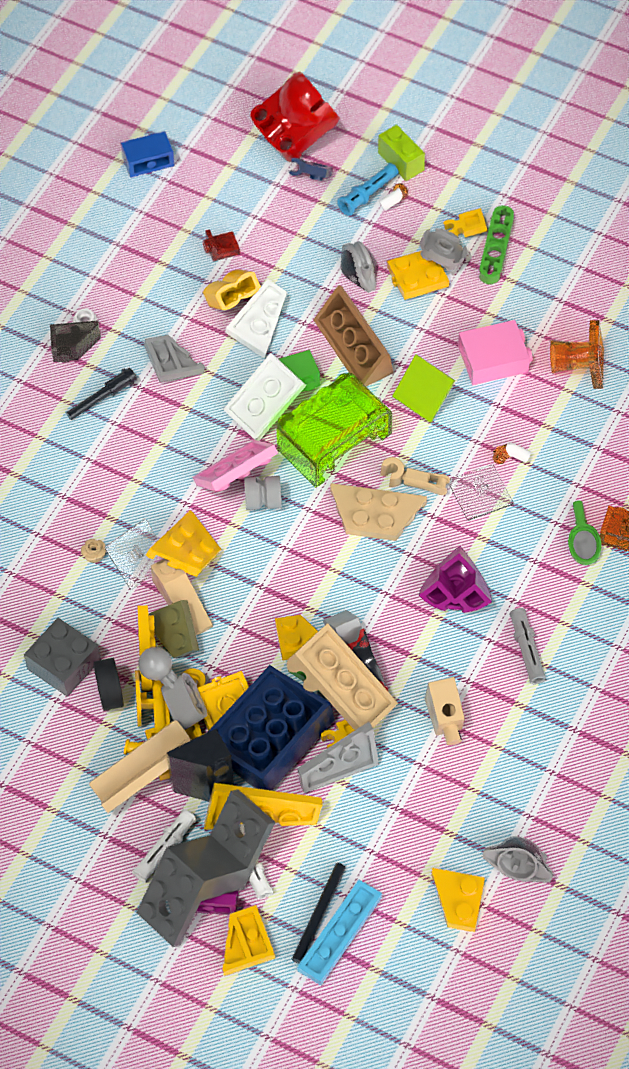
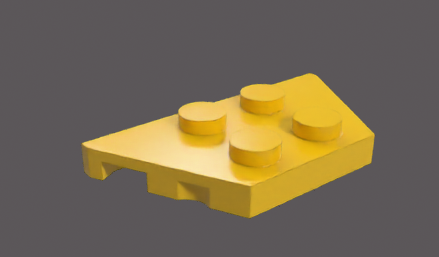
[146,510,221,577]

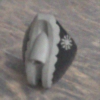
[341,241,377,293]
[482,836,553,882]

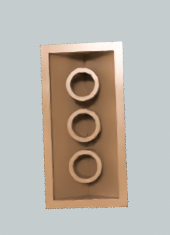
[313,285,393,389]

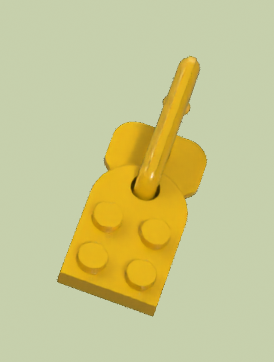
[123,605,170,755]

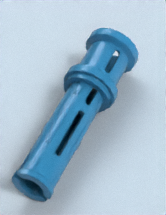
[337,163,399,216]

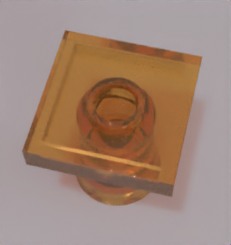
[550,320,604,389]

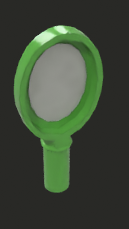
[568,500,602,565]

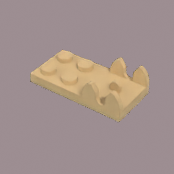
[287,623,398,730]

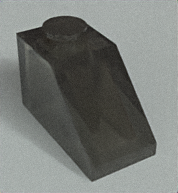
[50,320,101,363]

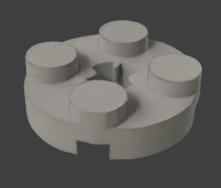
[420,228,467,271]

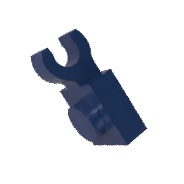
[289,157,333,181]

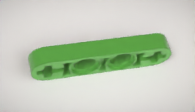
[479,205,514,285]

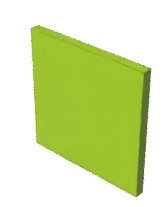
[392,354,455,423]

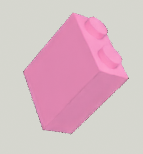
[458,320,532,385]

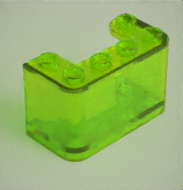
[276,372,392,488]

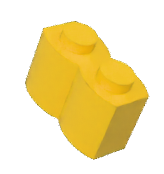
[203,269,261,310]

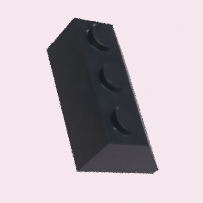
[167,729,234,802]

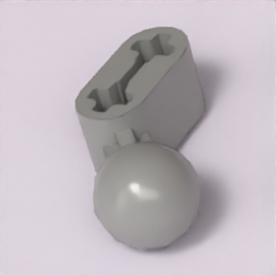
[138,647,207,730]

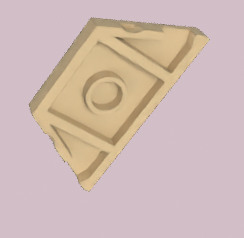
[330,483,427,541]

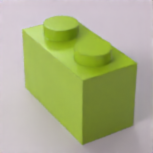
[378,124,425,181]

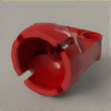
[250,71,340,162]

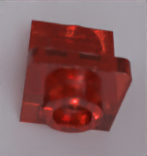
[202,229,240,262]

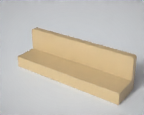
[89,720,191,813]

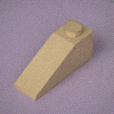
[151,558,213,636]

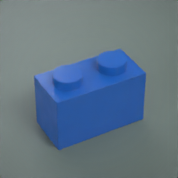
[121,131,175,178]

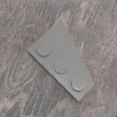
[297,722,379,793]

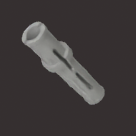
[509,608,546,685]

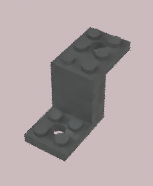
[136,789,276,947]

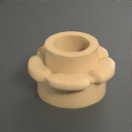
[81,539,106,563]

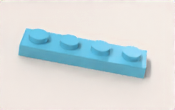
[297,880,382,986]

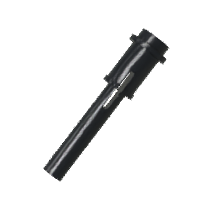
[66,368,137,420]

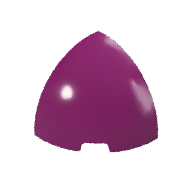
[419,546,492,613]

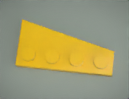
[204,783,322,830]

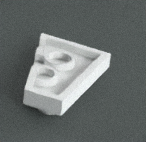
[225,279,287,359]

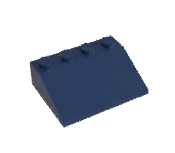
[208,665,335,791]

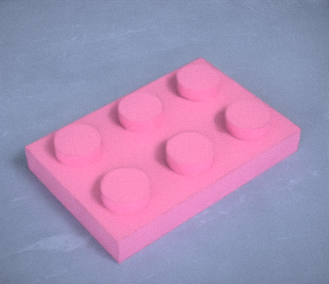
[193,440,278,492]

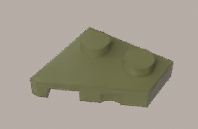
[148,600,199,658]

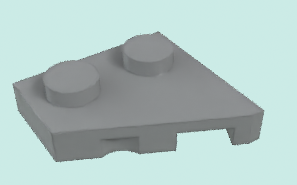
[144,335,205,383]

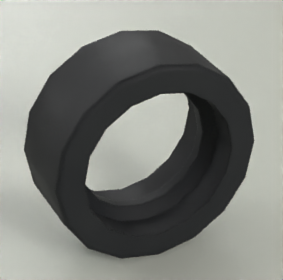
[93,658,124,711]

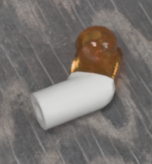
[379,183,409,211]
[492,443,531,464]

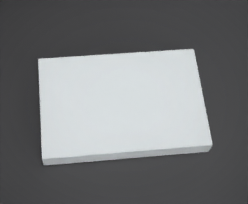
[223,353,306,441]

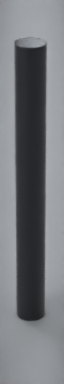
[292,863,346,964]

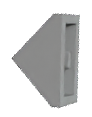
[323,610,362,644]

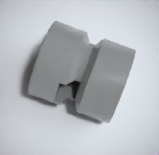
[244,476,282,510]

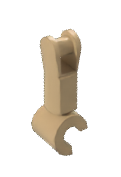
[380,457,450,495]

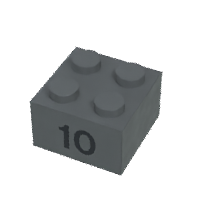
[24,618,101,697]

